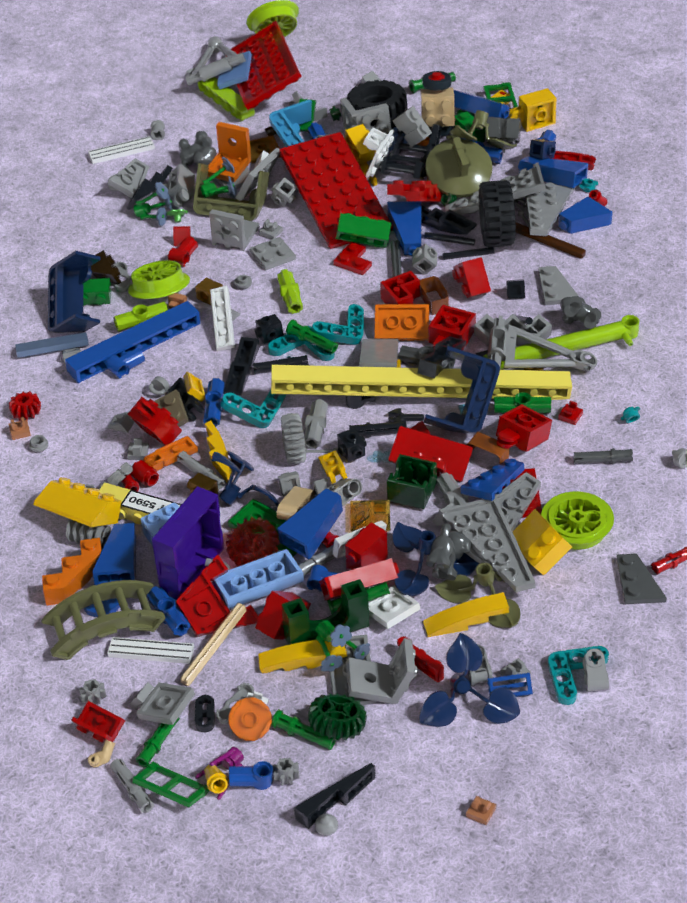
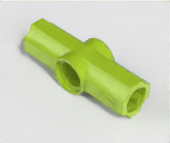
[277,269,303,314]
[113,301,168,331]

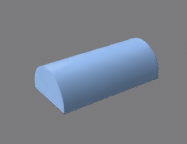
[213,549,304,610]

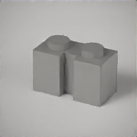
[393,106,432,147]

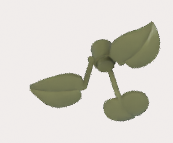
[446,110,517,150]
[435,563,521,628]

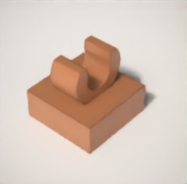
[168,293,187,309]
[9,417,31,440]
[466,796,496,825]

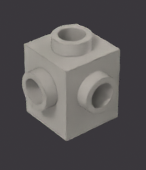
[271,178,297,207]
[412,244,437,274]

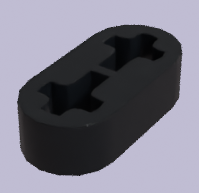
[195,695,215,733]

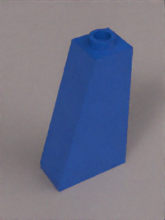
[454,90,510,119]
[518,156,588,188]
[387,201,421,256]
[277,488,343,559]
[93,523,136,585]

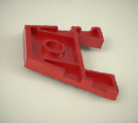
[176,555,258,637]

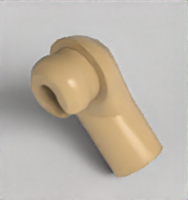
[88,740,116,767]

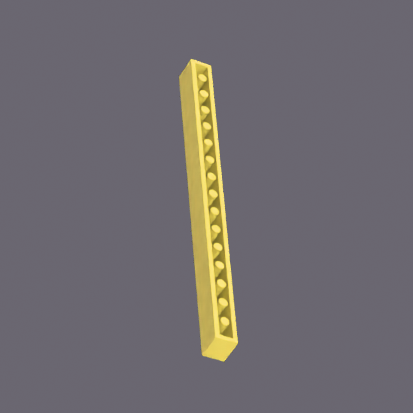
[271,365,572,400]

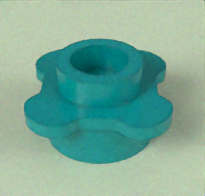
[579,178,598,192]
[621,407,640,423]

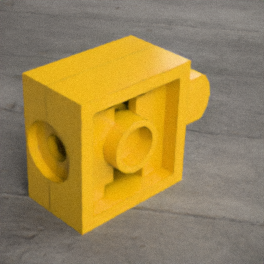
[507,88,557,132]

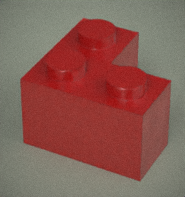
[452,257,491,298]
[380,271,420,304]
[255,591,311,640]

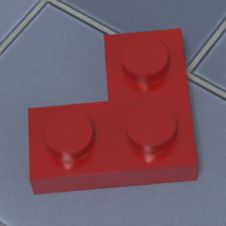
[333,242,372,275]

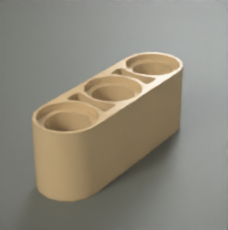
[277,486,315,521]

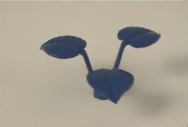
[212,451,279,508]
[393,522,480,596]
[419,633,520,727]

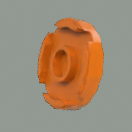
[229,697,272,741]

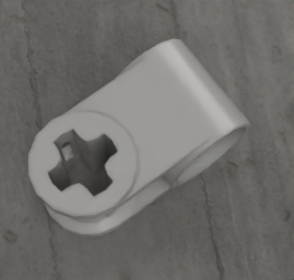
[327,478,362,507]
[468,644,493,686]
[582,648,609,692]

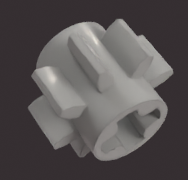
[79,679,106,704]
[272,757,300,786]

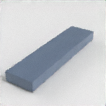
[15,332,89,358]

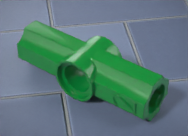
[494,392,551,413]

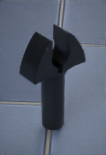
[388,408,424,422]

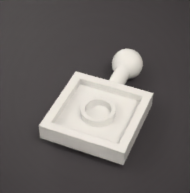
[366,585,420,629]

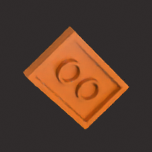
[375,304,429,341]

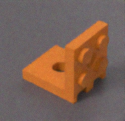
[208,122,251,183]

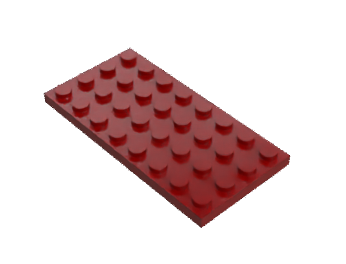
[225,21,302,110]
[279,132,393,249]

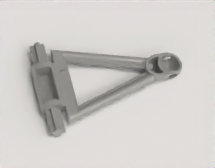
[185,36,246,85]
[488,316,597,371]

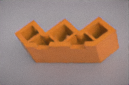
[42,537,102,606]

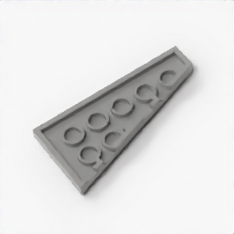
[445,162,546,215]
[525,183,574,236]
[450,472,541,564]
[439,497,536,592]

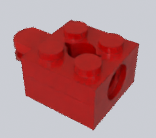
[428,305,476,351]
[128,397,182,446]
[496,404,552,452]

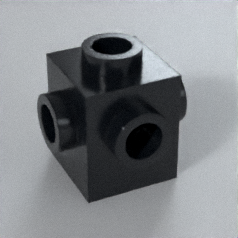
[254,314,284,344]
[337,428,367,462]

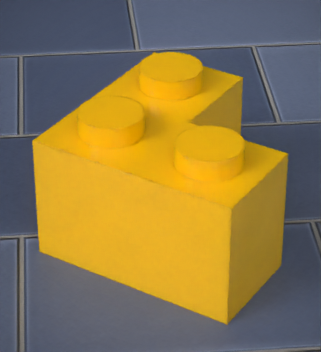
[344,124,376,164]

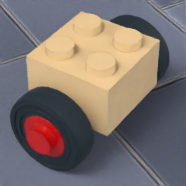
[421,71,455,137]

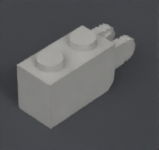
[168,164,195,208]

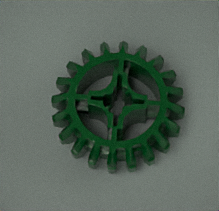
[308,693,367,741]

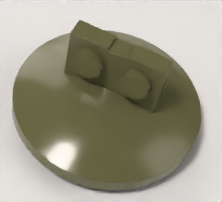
[426,137,492,198]

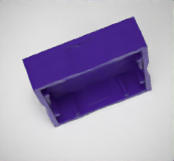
[152,486,224,600]

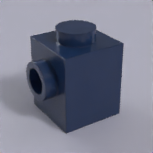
[529,139,556,159]

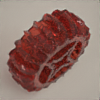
[225,517,280,567]

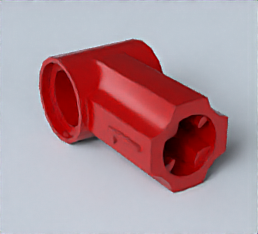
[168,236,198,267]

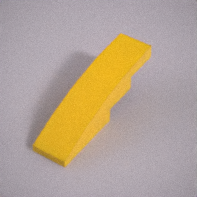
[205,420,233,483]
[423,592,509,637]
[258,640,347,673]

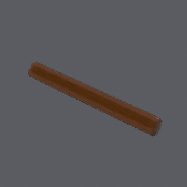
[515,222,586,259]

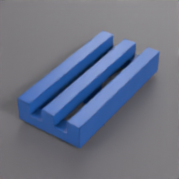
[487,673,533,696]

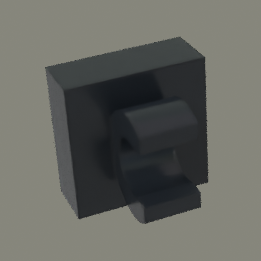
[506,279,525,299]

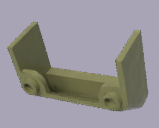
[193,163,269,221]

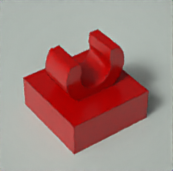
[558,401,583,425]

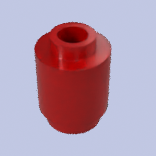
[131,460,159,486]

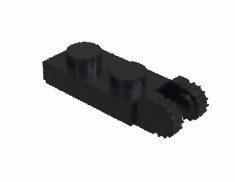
[168,377,205,421]

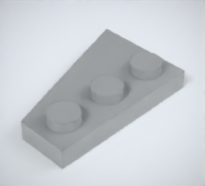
[107,158,149,198]
[538,266,578,305]

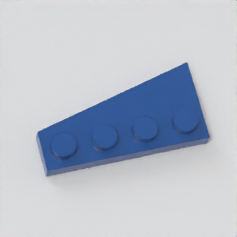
[460,458,525,501]

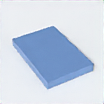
[217,51,252,89]

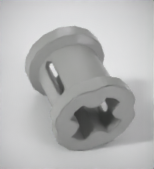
[151,120,165,140]

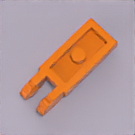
[143,436,198,471]

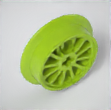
[246,0,299,37]
[128,260,190,299]
[541,491,614,550]

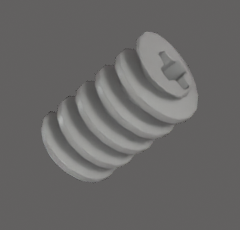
[66,519,111,549]

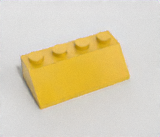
[33,477,121,527]

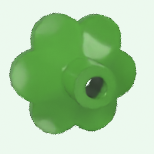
[166,209,188,222]

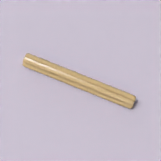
[180,603,246,686]

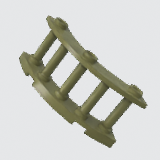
[41,580,165,660]

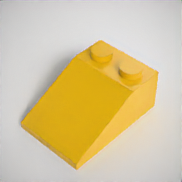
[513,509,572,575]

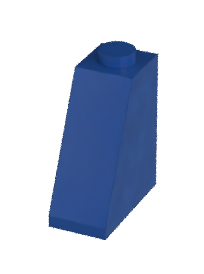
[558,196,612,234]

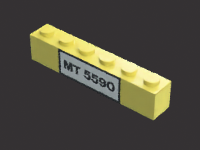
[99,482,182,524]

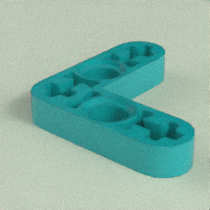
[311,304,364,345]
[268,326,335,361]
[221,389,287,429]
[548,646,609,705]

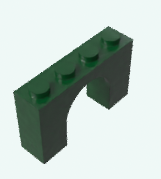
[281,579,369,645]

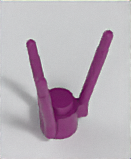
[195,747,244,800]

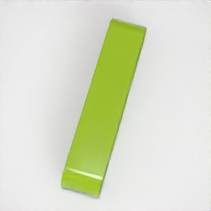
[198,77,255,122]

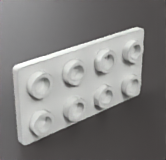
[363,128,395,180]

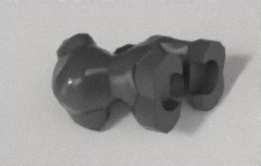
[179,131,217,170]
[560,296,601,329]
[426,523,471,580]

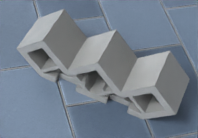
[474,314,552,346]

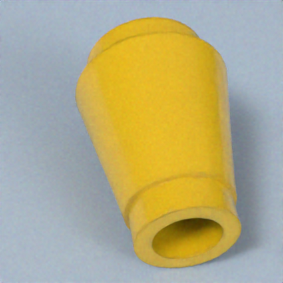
[204,765,228,793]

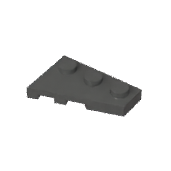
[616,553,667,605]

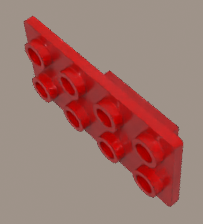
[389,426,473,482]

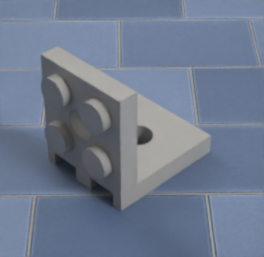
[340,98,391,134]
[209,209,259,251]
[346,638,417,704]

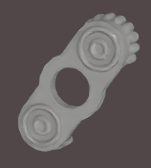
[114,261,130,293]
[216,683,254,724]

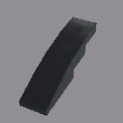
[126,165,173,210]
[421,205,477,235]

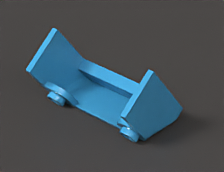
[269,99,312,147]

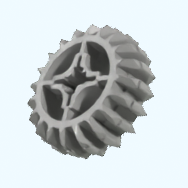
[281,413,306,465]

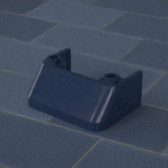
[48,251,100,333]
[424,346,500,434]

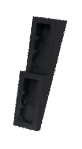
[417,336,466,379]
[224,337,260,396]
[294,763,375,829]

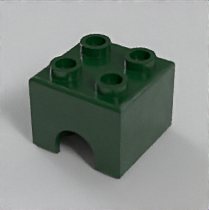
[387,454,437,509]

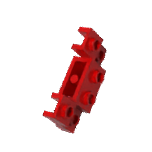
[387,181,443,201]

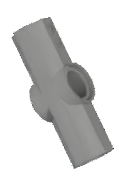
[304,399,328,449]
[436,472,469,506]

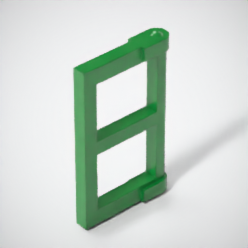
[483,82,518,109]
[132,761,210,808]

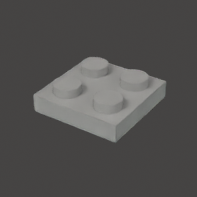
[250,237,296,271]
[136,682,195,725]

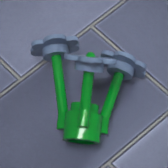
[200,157,237,199]
[134,182,173,226]
[316,620,370,672]

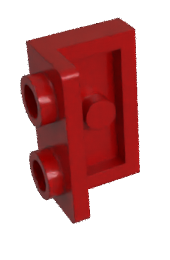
[71,701,126,743]

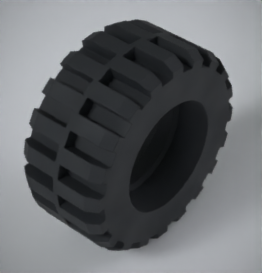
[346,80,408,129]
[479,180,515,247]

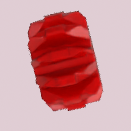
[9,391,41,421]

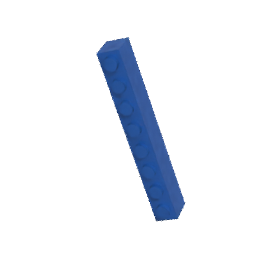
[65,301,201,383]

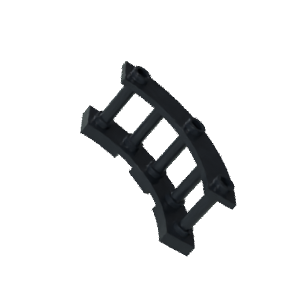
[379,124,442,180]

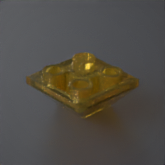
[350,499,391,532]

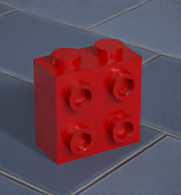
[345,522,388,571]

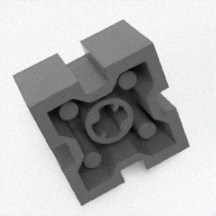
[487,117,521,153]

